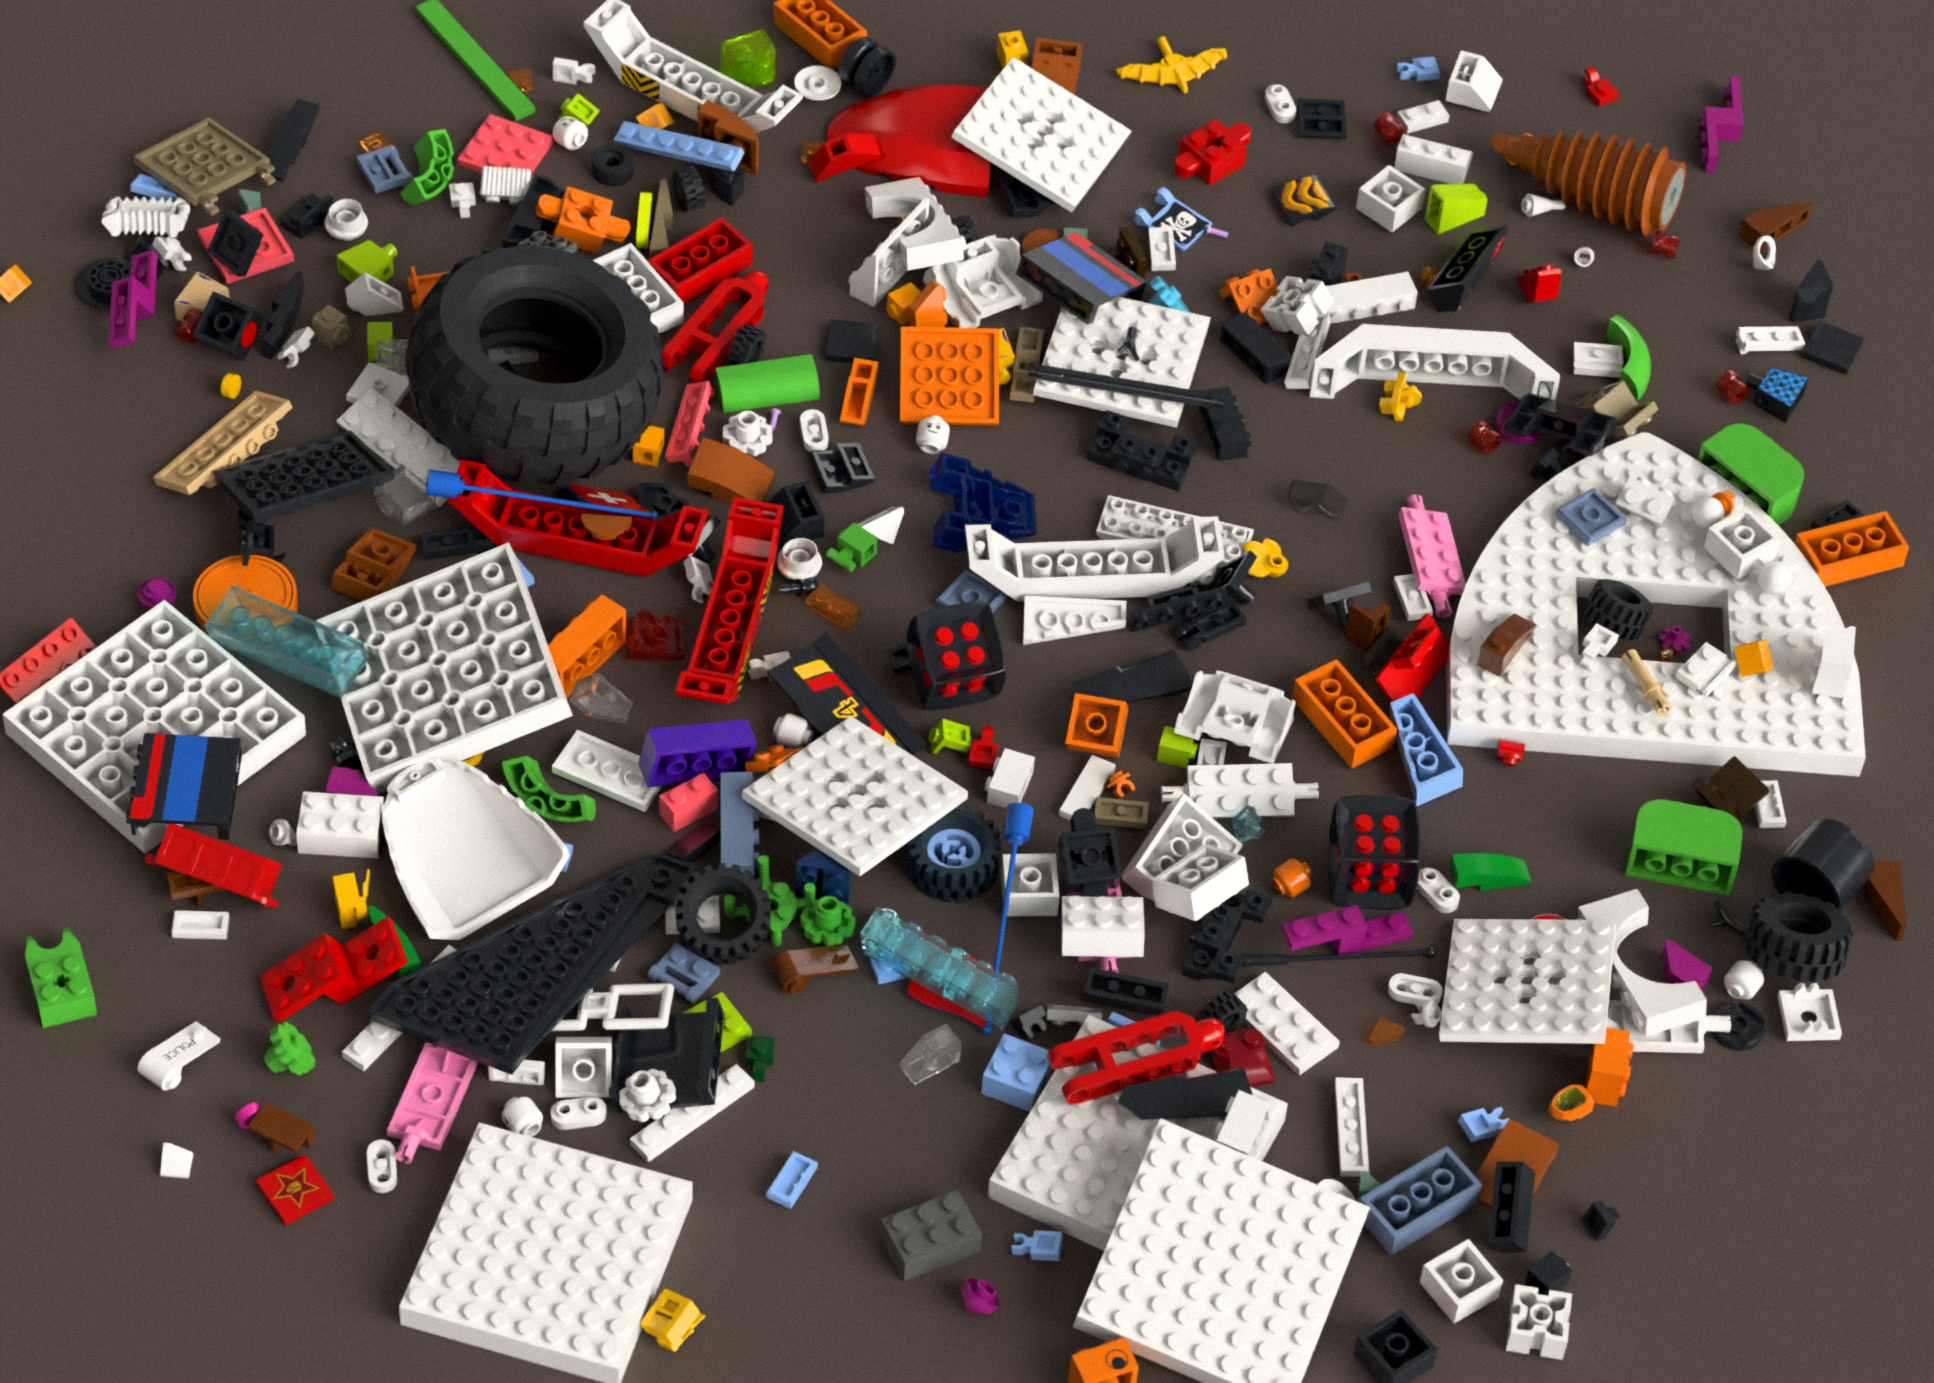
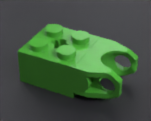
[25,927,97,1028]

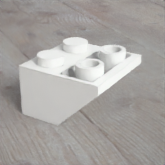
[1446,51,1502,112]

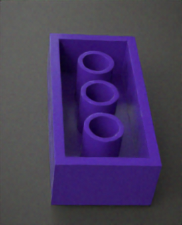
[638,719,757,787]

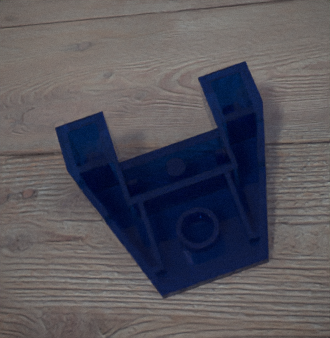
[930,452,1037,553]

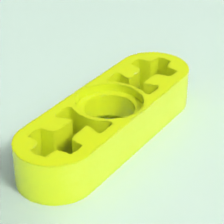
[636,192,653,249]

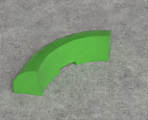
[400,129,454,205]
[1606,315,1651,401]
[502,756,596,823]

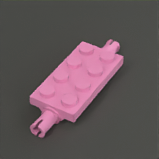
[1398,495,1466,618]
[387,1042,478,1163]

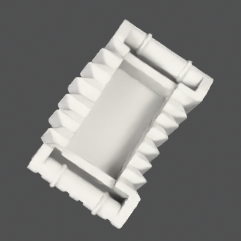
[102,196,191,238]

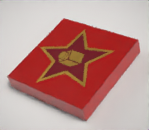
[256,1154,334,1225]

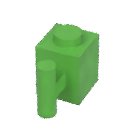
[826,522,878,572]

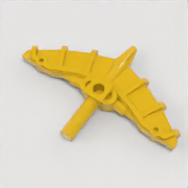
[1116,37,1227,93]

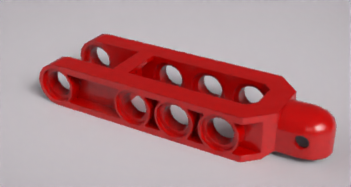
[662,270,768,383]
[1046,1011,1225,1105]

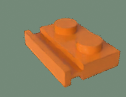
[745,745,804,773]

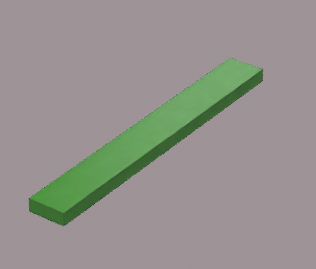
[416,0,535,122]

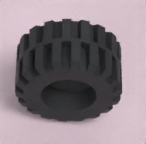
[1583,579,1654,640]

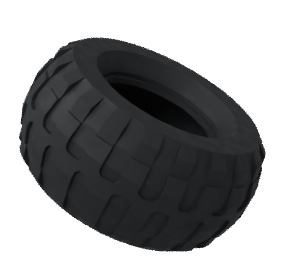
[405,245,664,486]

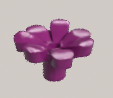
[1658,626,1691,654]

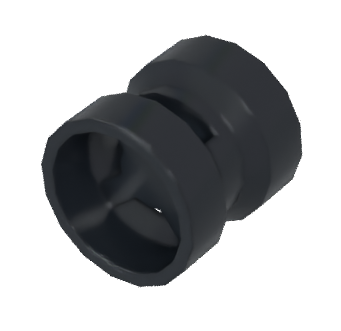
[329,736,362,770]

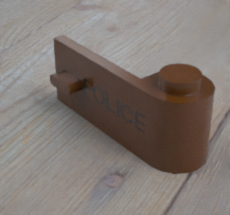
[771,944,859,994]

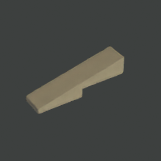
[650,179,673,258]

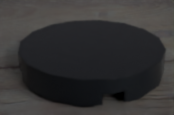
[1711,1002,1765,1051]

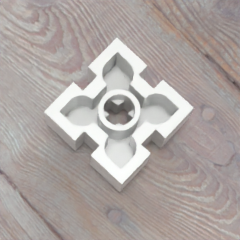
[1261,276,1334,336]
[1506,1284,1572,1360]

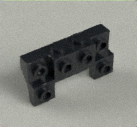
[502,175,565,248]
[1504,393,1617,456]
[1087,410,1199,492]
[1182,889,1272,984]

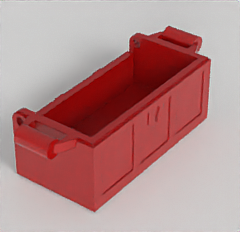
[145,823,282,909]

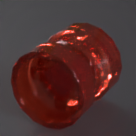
[1374,112,1405,145]
[1651,230,1680,259]
[176,309,202,344]
[1716,370,1750,405]
[1467,420,1502,455]

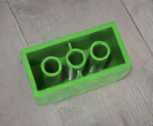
[1697,424,1804,526]
[1625,799,1743,896]

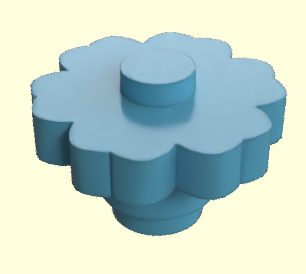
[1148,276,1190,312]

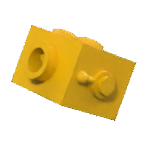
[997,31,1029,70]

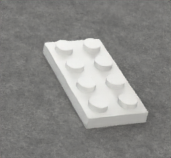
[552,730,662,812]
[1235,972,1340,1076]

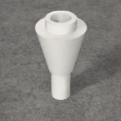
[1521,193,1565,217]

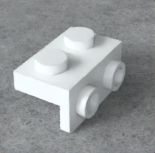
[1616,477,1676,526]

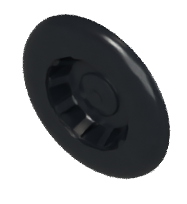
[76,258,131,308]

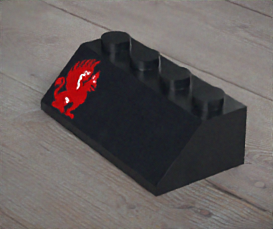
[1426,225,1508,312]

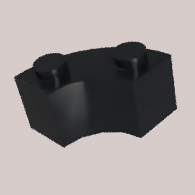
[709,139,744,206]

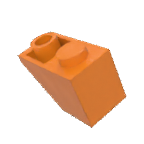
[909,280,947,327]

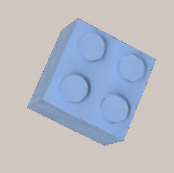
[981,1034,1053,1112]

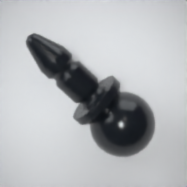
[776,577,819,597]

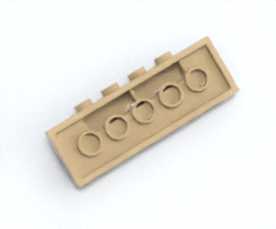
[153,391,292,495]

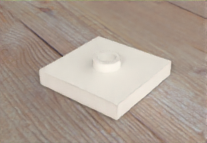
[346,362,410,407]

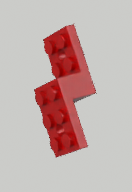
[259,917,408,1022]

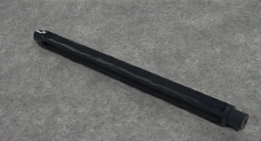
[1028,365,1225,408]

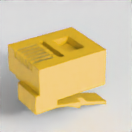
[333,869,370,929]
[640,1288,705,1352]

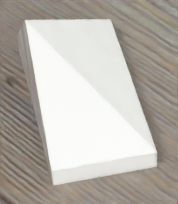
[858,507,904,544]

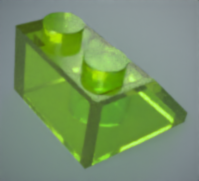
[721,29,776,87]

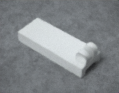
[1736,326,1805,354]

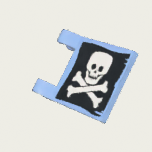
[1133,187,1212,252]

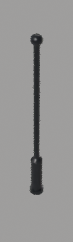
[1243,947,1436,968]

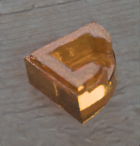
[507,70,532,92]
[1660,648,1673,662]
[1369,1018,1405,1045]

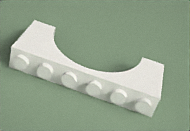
[865,177,966,270]
[1576,889,1707,1036]

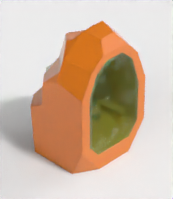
[1548,1084,1595,1121]

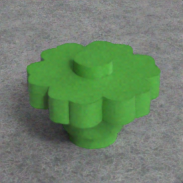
[800,896,856,946]
[264,1022,315,1075]

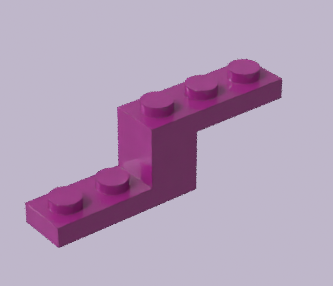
[1698,76,1744,173]
[108,250,158,349]
[1281,905,1413,954]

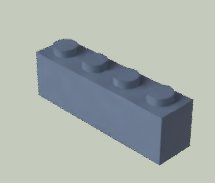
[720,772,759,878]

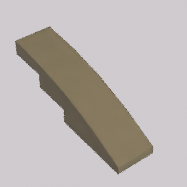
[1010,327,1044,403]

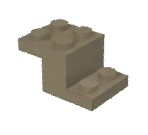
[1575,381,1659,443]

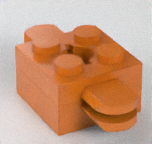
[535,186,631,254]

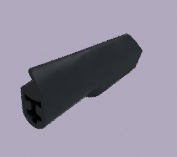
[1069,650,1193,703]
[1118,1067,1253,1120]

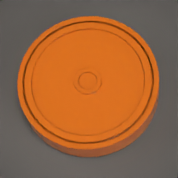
[193,554,298,647]

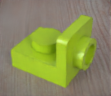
[558,93,600,127]
[929,718,971,754]

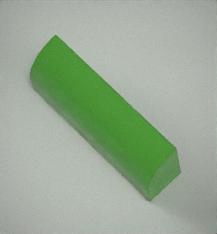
[715,354,820,413]

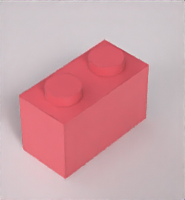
[659,773,718,832]

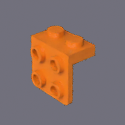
[1219,268,1278,325]

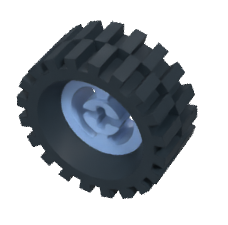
[906,806,1001,903]

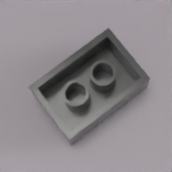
[880,1190,982,1281]

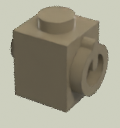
[312,305,351,350]

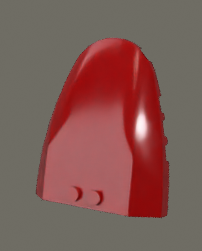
[828,85,990,197]

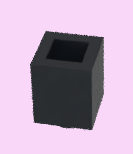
[1525,1251,1572,1296]

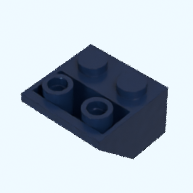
[795,849,853,903]

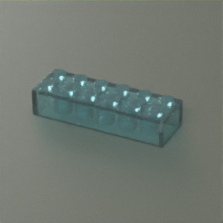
[204,585,369,698]
[860,907,1020,1030]

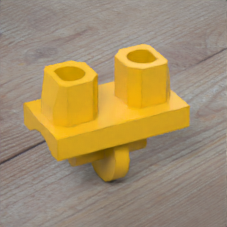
[1379,373,1422,421]

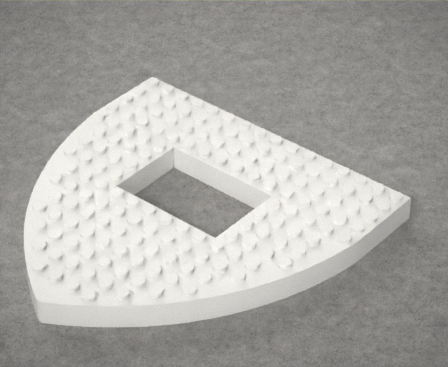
[1446,432,1866,777]

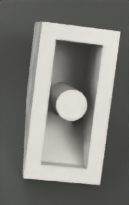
[345,272,404,316]

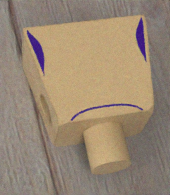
[174,272,230,324]

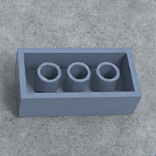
[1359,1146,1482,1255]

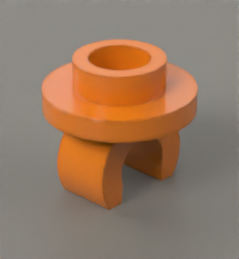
[1712,490,1736,517]
[1106,770,1135,799]

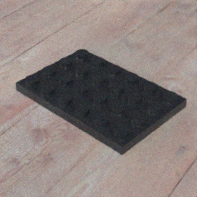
[212,430,394,522]

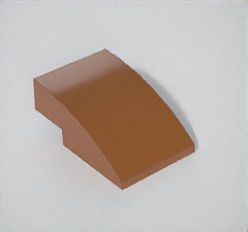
[698,100,759,175]
[688,438,774,504]
[332,528,416,601]
[1476,1118,1559,1208]

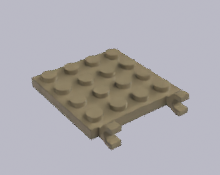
[134,118,276,216]

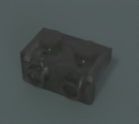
[1364,625,1406,677]

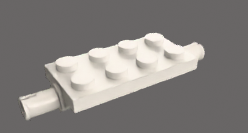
[1160,763,1319,819]
[1606,1000,1731,1053]

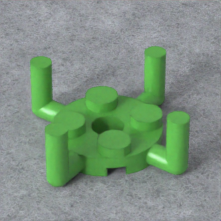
[724,855,815,947]

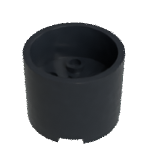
[1771,818,1874,909]

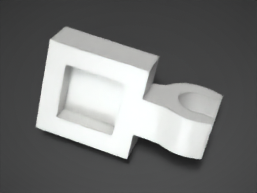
[553,57,595,84]
[449,182,476,218]
[152,237,192,271]
[277,326,315,369]
[684,556,713,603]
[1580,623,1619,668]
[748,651,791,681]

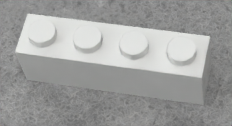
[1326,272,1418,324]

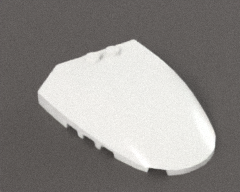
[381,758,570,940]

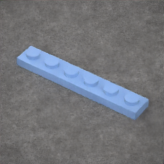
[614,121,744,172]

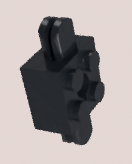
[1058,808,1122,897]

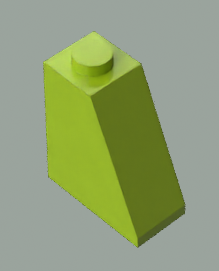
[1425,184,1488,234]

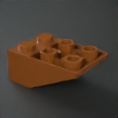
[1031,38,1082,95]

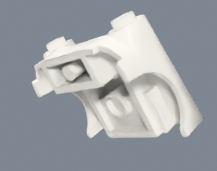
[923,235,1043,328]
[1174,670,1295,764]

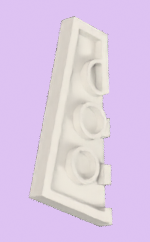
[1023,596,1126,645]

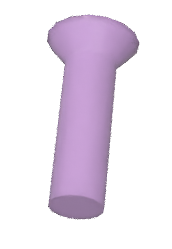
[1206,225,1228,238]
[770,408,781,431]

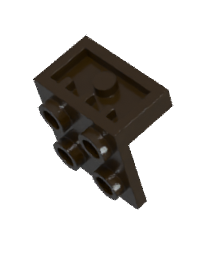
[1102,226,1147,279]
[1692,756,1770,822]

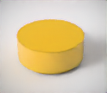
[221,373,241,399]

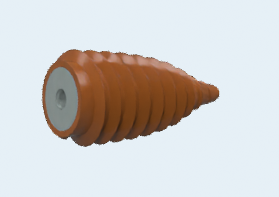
[1490,129,1686,237]

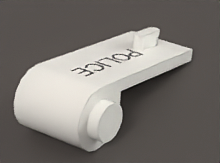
[137,1021,221,1091]

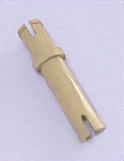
[1622,649,1672,716]

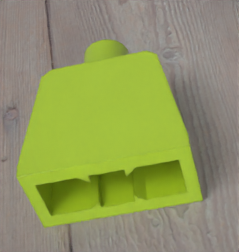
[337,240,398,283]

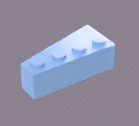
[1390,693,1463,806]

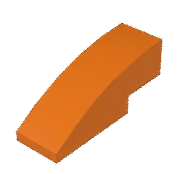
[840,358,879,426]

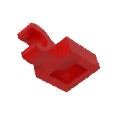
[1582,66,1619,107]
[968,726,999,770]

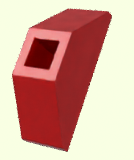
[809,133,882,183]
[1517,265,1561,303]

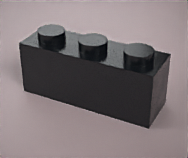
[1220,312,1291,385]
[1198,386,1252,461]
[1082,967,1169,1016]
[1488,1161,1535,1253]

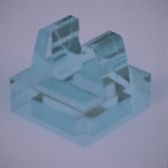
[1231,805,1266,843]

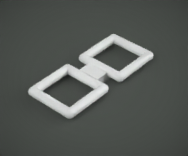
[551,983,674,1031]

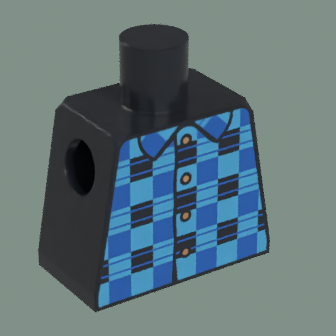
[1745,367,1809,423]

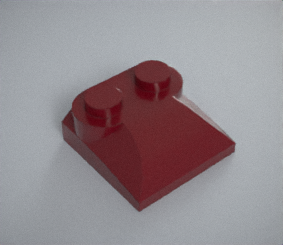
[1207,1028,1275,1087]

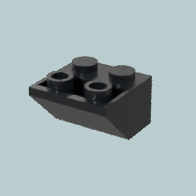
[767,481,825,549]

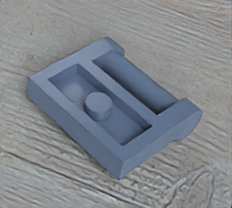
[356,145,414,194]
[647,943,720,1004]

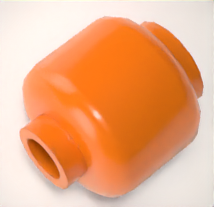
[1271,858,1312,898]

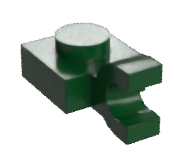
[746,1036,774,1082]

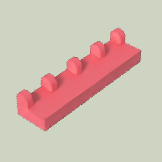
[665,381,715,467]

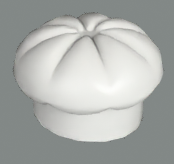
[324,199,368,241]
[777,538,822,581]

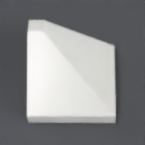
[160,1143,193,1178]

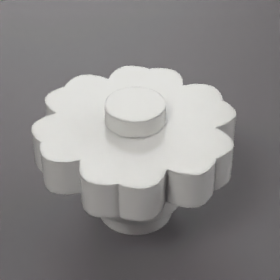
[723,411,772,456]
[619,1069,676,1122]

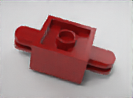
[1174,119,1251,185]

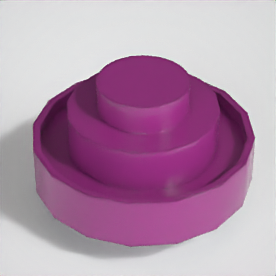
[138,578,176,611]
[960,1278,1000,1314]

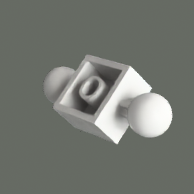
[1692,497,1791,593]

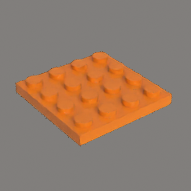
[900,327,999,426]

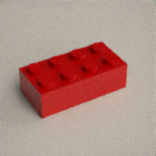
[647,218,753,304]

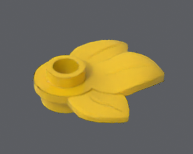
[1242,538,1288,578]

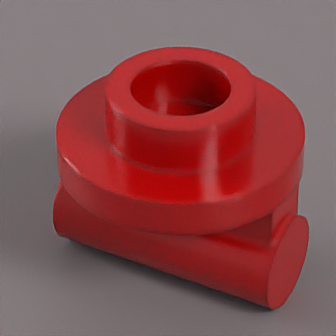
[1496,739,1525,766]

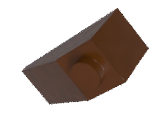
[1739,202,1812,252]
[1477,613,1537,677]
[1863,860,1907,941]

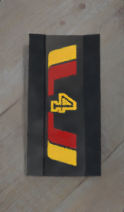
[767,632,927,756]

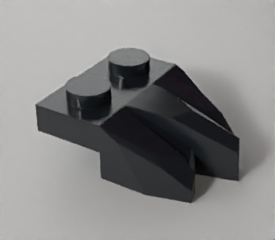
[996,178,1055,217]

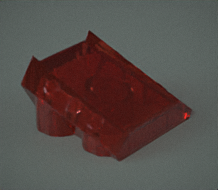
[626,610,685,660]

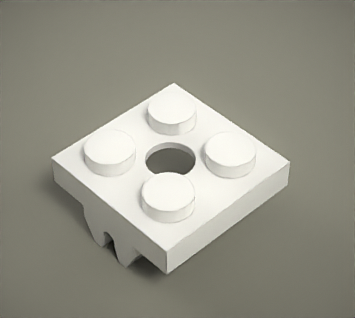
[1777,983,1842,1041]

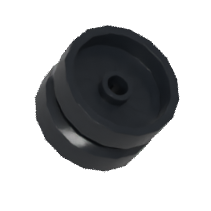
[839,36,896,97]

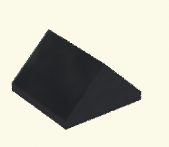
[1788,259,1833,322]

